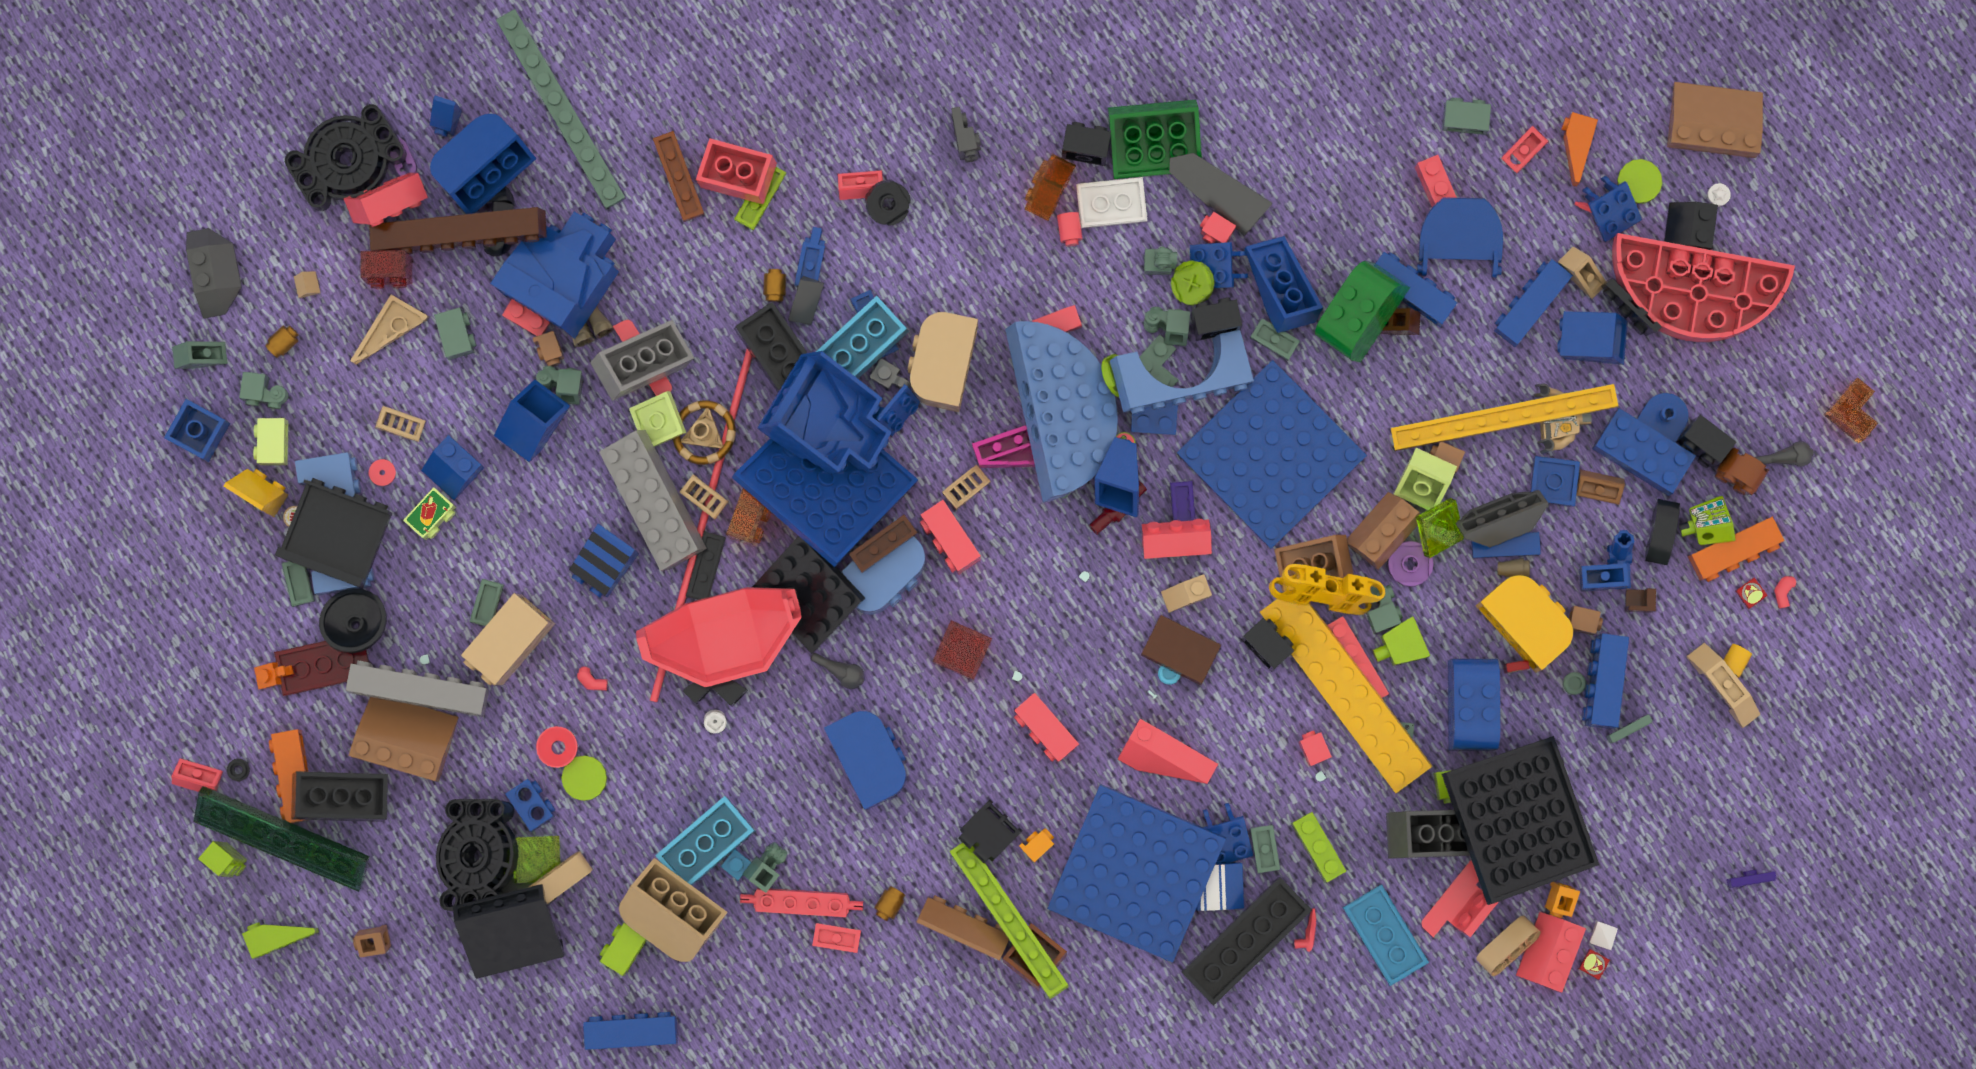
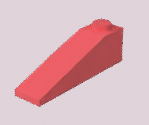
[1117,719,1218,784]

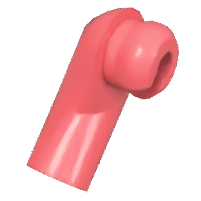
[1774,576,1796,609]
[577,666,608,691]

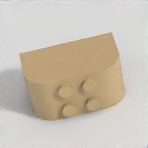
[907,312,978,412]
[619,858,728,962]

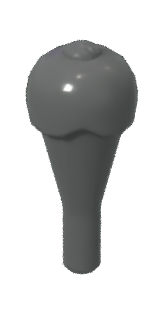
[1755,441,1814,467]
[811,653,864,690]

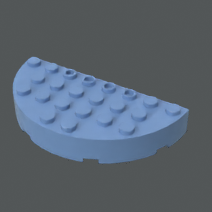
[1005,321,1118,503]

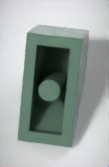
[172,341,228,369]

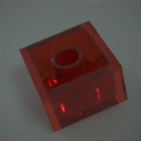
[361,250,412,289]
[932,620,992,681]

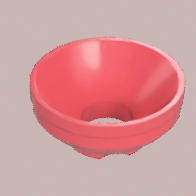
[536,726,578,768]

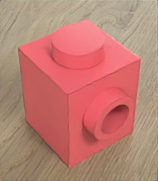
[1200,212,1236,244]

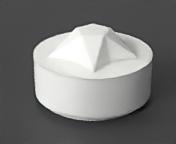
[1707,183,1731,207]
[704,710,727,733]

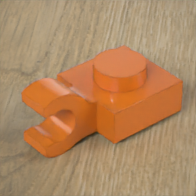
[254,662,293,690]

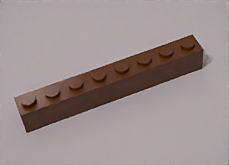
[369,207,547,257]

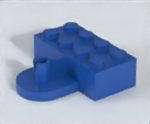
[1592,393,1696,496]

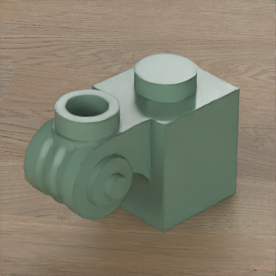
[1144,246,1177,275]
[1144,307,1190,346]
[536,366,583,405]
[239,372,289,409]
[1366,585,1403,634]
[743,842,787,893]

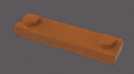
[653,131,705,222]

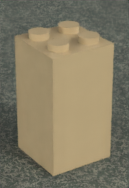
[461,593,555,686]

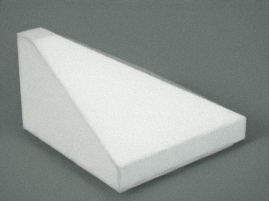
[1589,921,1618,950]

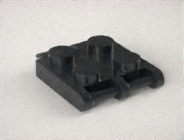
[958,799,1023,863]

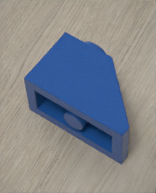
[430,95,462,137]
[1579,563,1629,592]

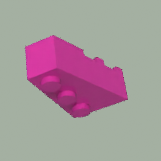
[972,425,1035,468]

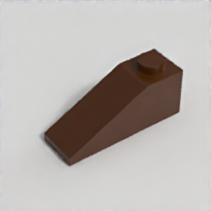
[1380,308,1421,335]

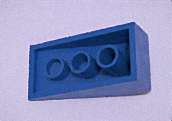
[1245,236,1323,333]

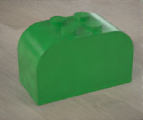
[1315,260,1411,362]

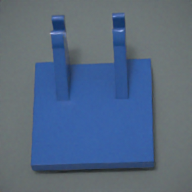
[1582,176,1642,242]
[1190,242,1248,288]
[872,384,920,436]
[1202,803,1253,864]

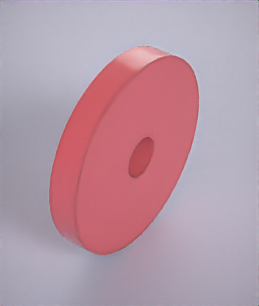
[369,459,396,486]

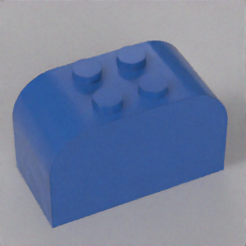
[430,114,536,214]
[1448,659,1500,751]
[824,711,907,810]

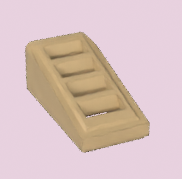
[375,406,426,442]
[942,465,991,511]
[680,475,729,519]

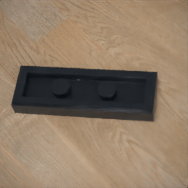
[686,531,726,600]

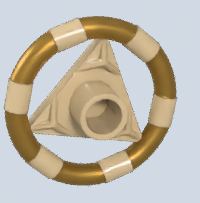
[673,400,736,465]

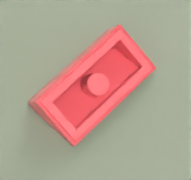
[838,170,883,200]
[171,758,223,797]

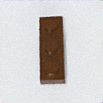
[849,515,918,573]

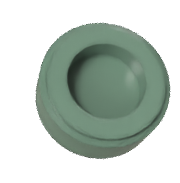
[1563,672,1586,695]

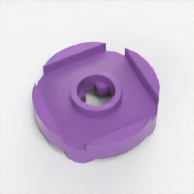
[1387,541,1434,587]

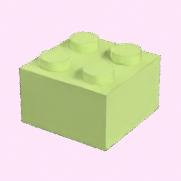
[1394,448,1457,513]

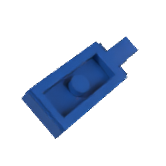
[794,227,825,287]

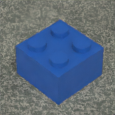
[164,399,231,462]

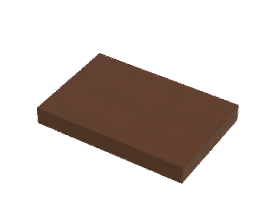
[1141,615,1221,685]

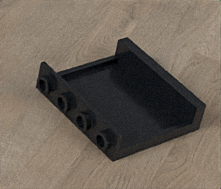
[275,478,392,589]
[453,884,564,979]

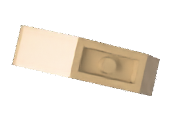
[1686,643,1761,728]

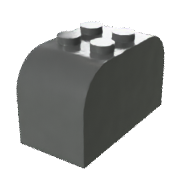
[1386,810,1470,859]

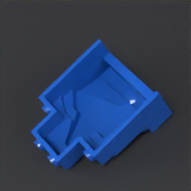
[490,211,619,339]
[757,351,892,474]

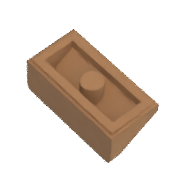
[1576,469,1625,505]

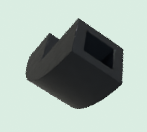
[1645,499,1680,565]
[683,680,747,707]

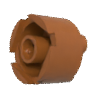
[1714,448,1769,496]

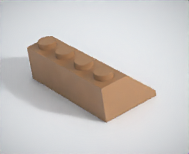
[916,895,1009,961]

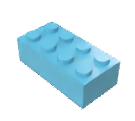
[816,296,910,379]
[655,796,755,886]

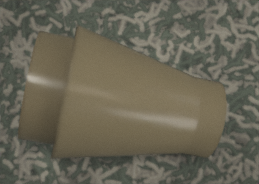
[1498,558,1530,578]

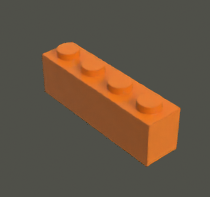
[1688,516,1785,582]
[269,729,309,824]

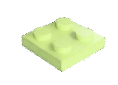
[629,391,686,447]

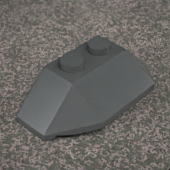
[186,228,242,319]
[1456,490,1548,547]

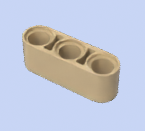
[529,851,593,904]
[1476,916,1541,976]

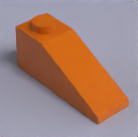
[1561,112,1598,187]

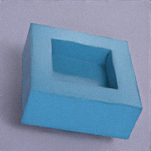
[720,849,751,881]

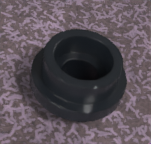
[227,759,250,781]

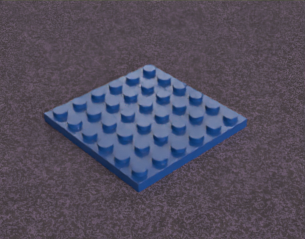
[1176,360,1367,549]
[732,439,918,567]
[1047,784,1226,963]

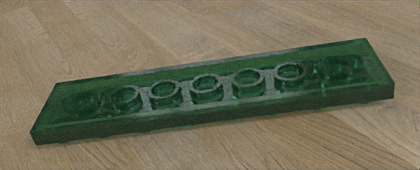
[193,786,370,892]

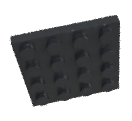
[752,536,865,654]

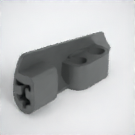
[1169,153,1272,236]

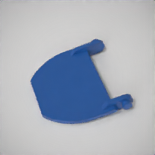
[1417,197,1503,278]

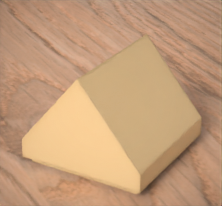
[294,271,321,298]

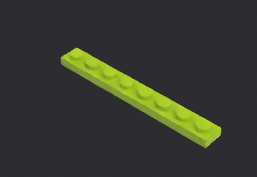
[949,843,1069,999]

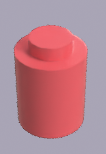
[1057,212,1083,247]

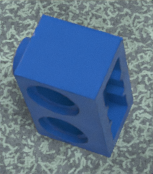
[505,779,555,832]

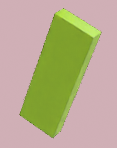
[734,167,787,231]

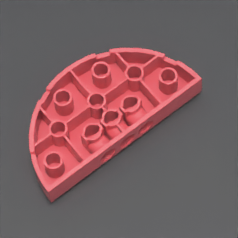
[1612,233,1795,342]

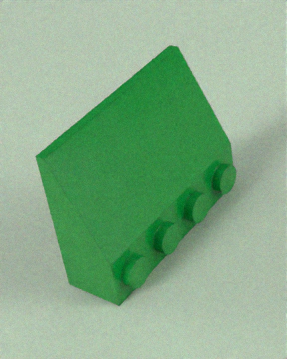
[1107,99,1202,179]

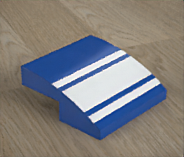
[1196,862,1244,911]

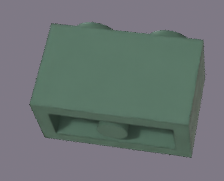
[1442,98,1491,135]
[434,307,477,360]

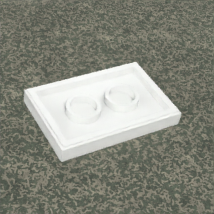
[1076,177,1147,229]

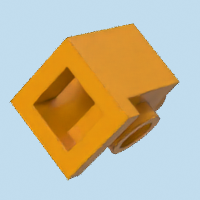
[1019,828,1054,863]
[1545,881,1580,918]

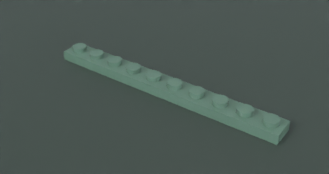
[496,9,626,210]

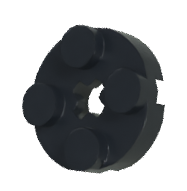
[865,180,911,225]

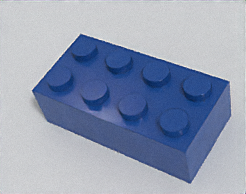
[1582,633,1629,729]

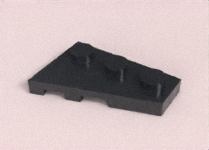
[1601,278,1662,336]

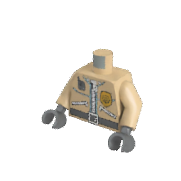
[1534,383,1592,454]

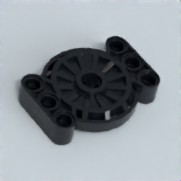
[284,104,407,211]
[436,799,519,911]

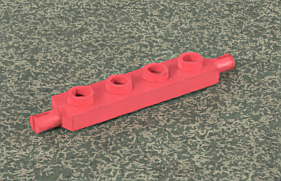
[740,888,863,917]

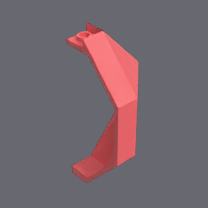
[636,587,802,687]

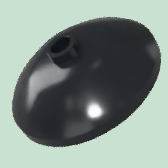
[319,588,387,653]

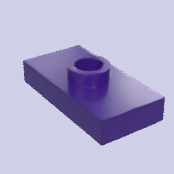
[1170,481,1196,521]
[1726,870,1777,888]

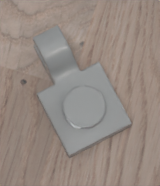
[870,358,911,389]

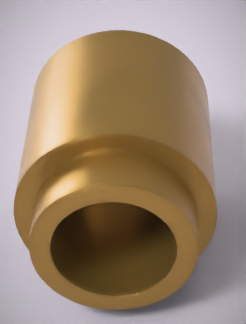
[763,269,786,302]
[265,325,299,358]
[874,886,905,921]

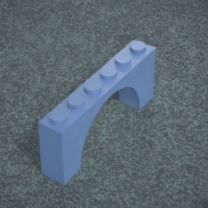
[1110,330,1254,414]
[295,452,374,595]

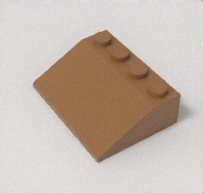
[1667,82,1763,158]
[348,697,459,782]

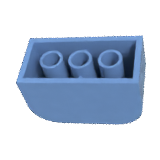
[842,519,926,615]

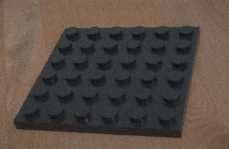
[1442,736,1599,905]

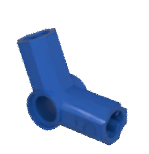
[1607,530,1634,589]

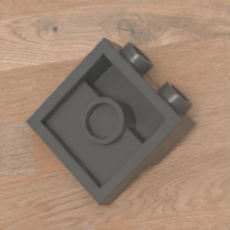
[951,107,981,162]

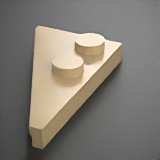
[350,294,429,365]

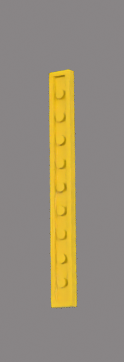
[1391,384,1618,451]

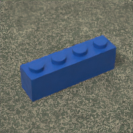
[1376,252,1458,327]
[1494,259,1573,347]
[583,1012,678,1050]

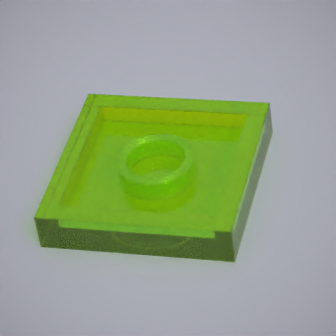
[1416,498,1464,558]
[514,836,560,883]

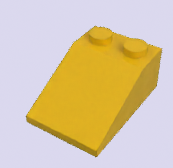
[223,469,288,517]

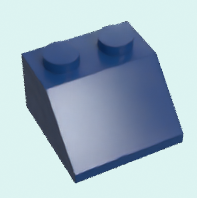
[421,435,485,500]

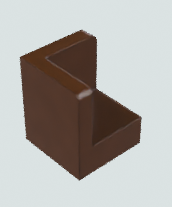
[1625,588,1656,613]

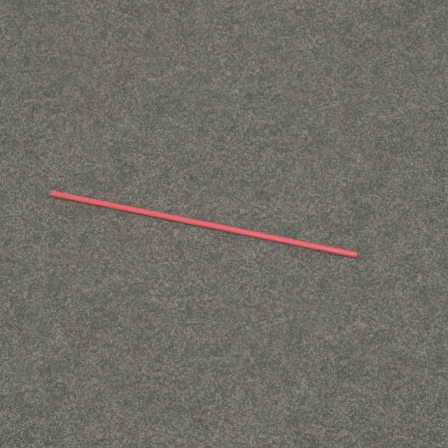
[650,349,753,702]

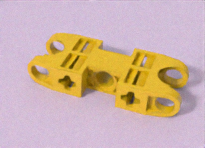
[1269,564,1385,615]

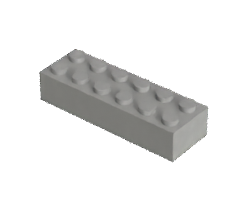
[599,430,707,571]
[345,661,489,717]

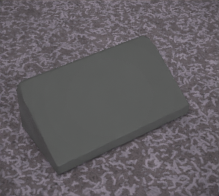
[788,276,824,325]

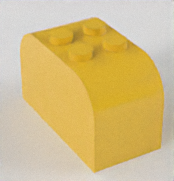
[1475,575,1573,673]

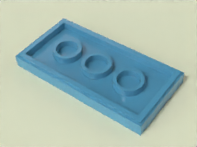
[1342,884,1429,986]

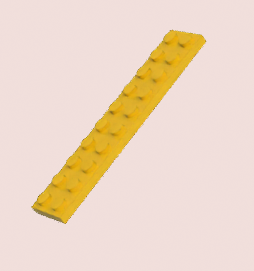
[1260,599,1433,793]

